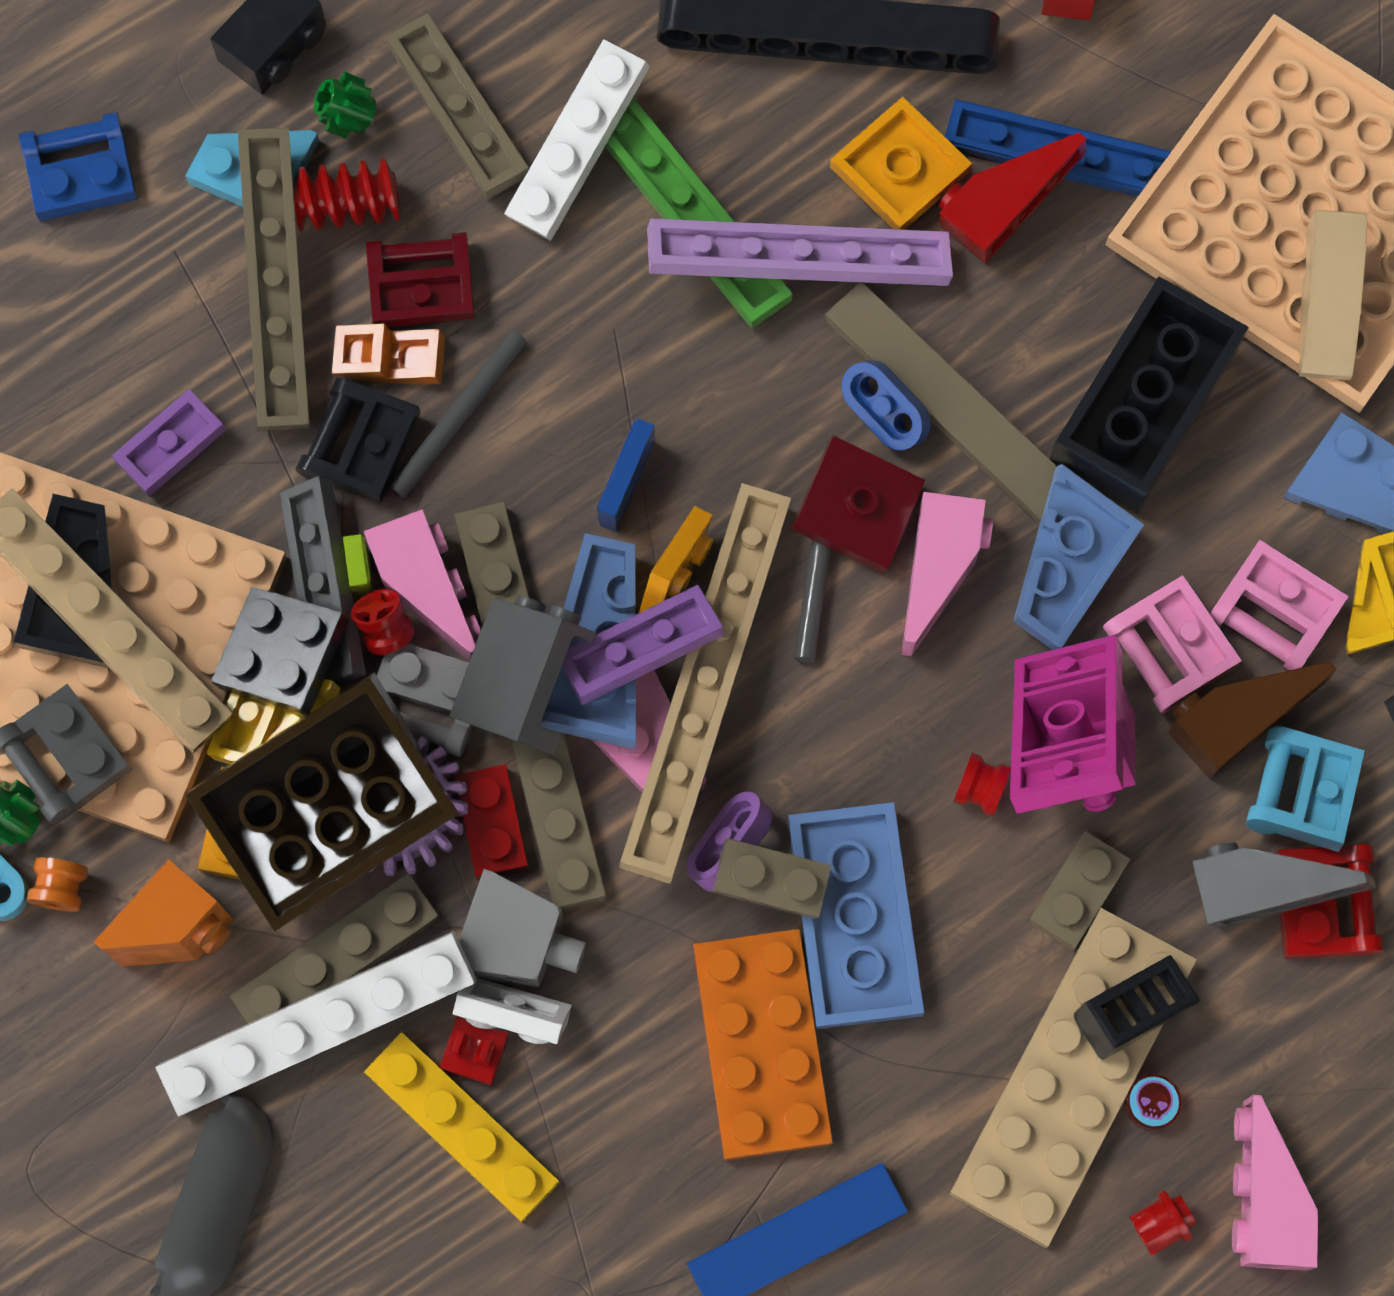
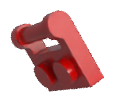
[1274,844,1383,959]

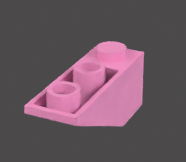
[364,509,481,662]
[1232,1095,1318,1271]

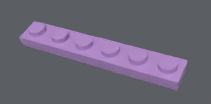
[647,218,953,286]

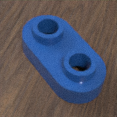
[841,360,931,450]

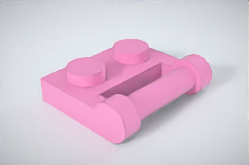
[1210,540,1349,671]
[1103,575,1242,714]

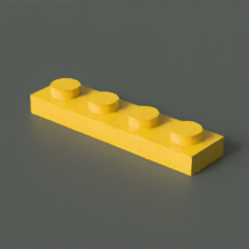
[364,1032,560,1223]

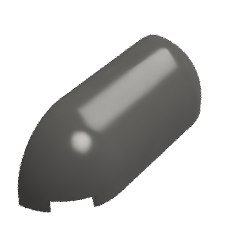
[150,1092,274,1296]

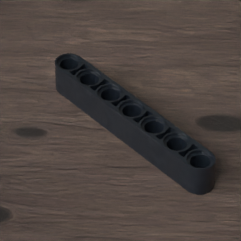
[656,0,1000,74]

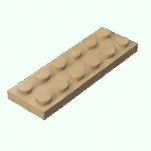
[949,908,1197,1248]

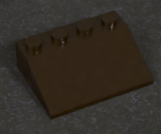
[185,673,459,932]

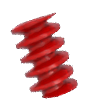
[294,159,401,231]

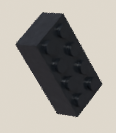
[1050,276,1249,514]

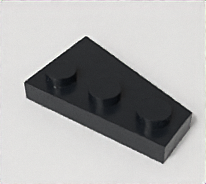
[13,493,112,669]

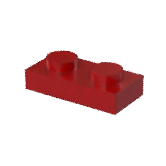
[455,764,529,881]

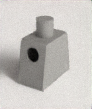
[459,869,586,987]

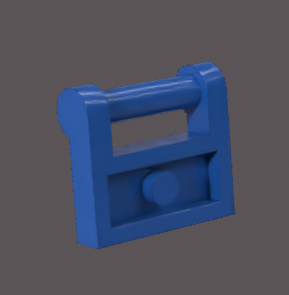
[19,112,138,221]

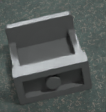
[449,595,597,755]

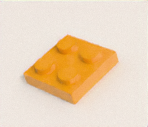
[830,97,972,230]

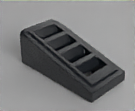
[1074,955,1201,1060]

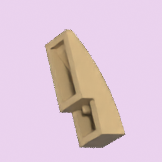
[1299,210,1367,380]

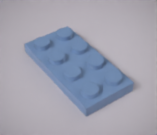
[788,802,924,1029]

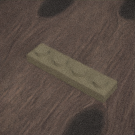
[385,13,529,200]
[229,874,440,1023]

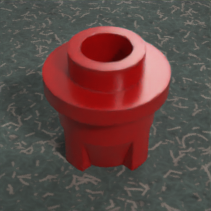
[1129,1190,1197,1256]

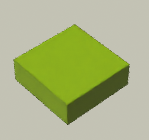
[343,534,375,601]

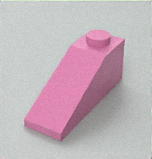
[901,492,993,656]

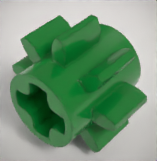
[314,72,376,139]
[0,779,42,846]

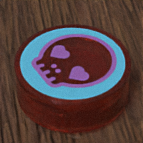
[1124,1074,1181,1131]

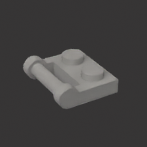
[377,644,473,758]

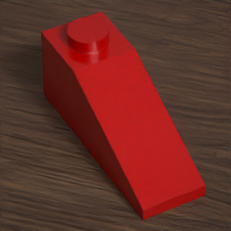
[939,132,1087,265]

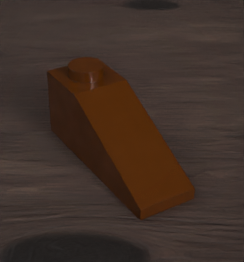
[1168,661,1337,780]

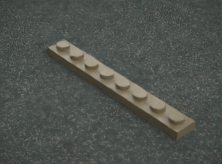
[454,501,606,911]

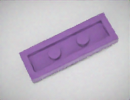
[561,585,723,705]

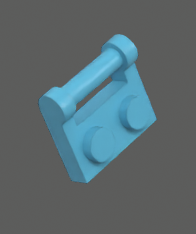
[1246,726,1365,852]

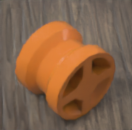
[26,857,88,912]

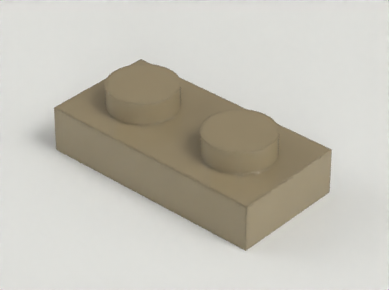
[1027,831,1130,951]
[712,838,832,919]

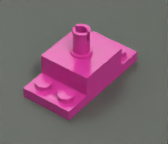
[1010,634,1136,814]

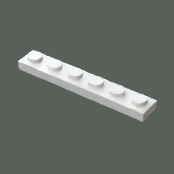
[155,931,477,1117]

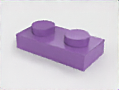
[112,389,226,497]

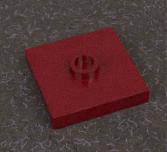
[791,435,925,574]

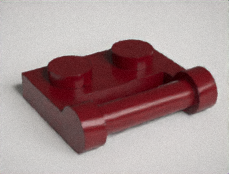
[366,232,475,328]

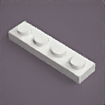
[504,39,650,241]

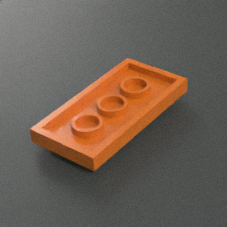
[693,929,833,1161]

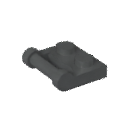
[0,684,132,825]

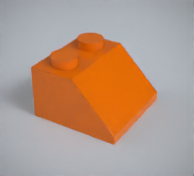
[94,859,234,967]

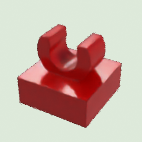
[439,1016,509,1087]

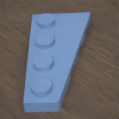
[540,533,636,750]

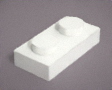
[453,978,572,1044]

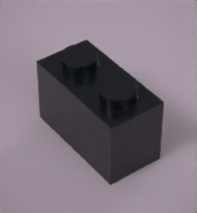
[210,0,327,95]

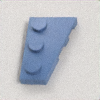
[1013,464,1144,650]

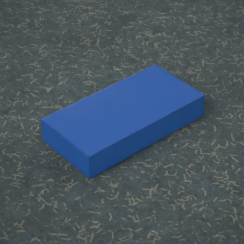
[597,418,655,532]

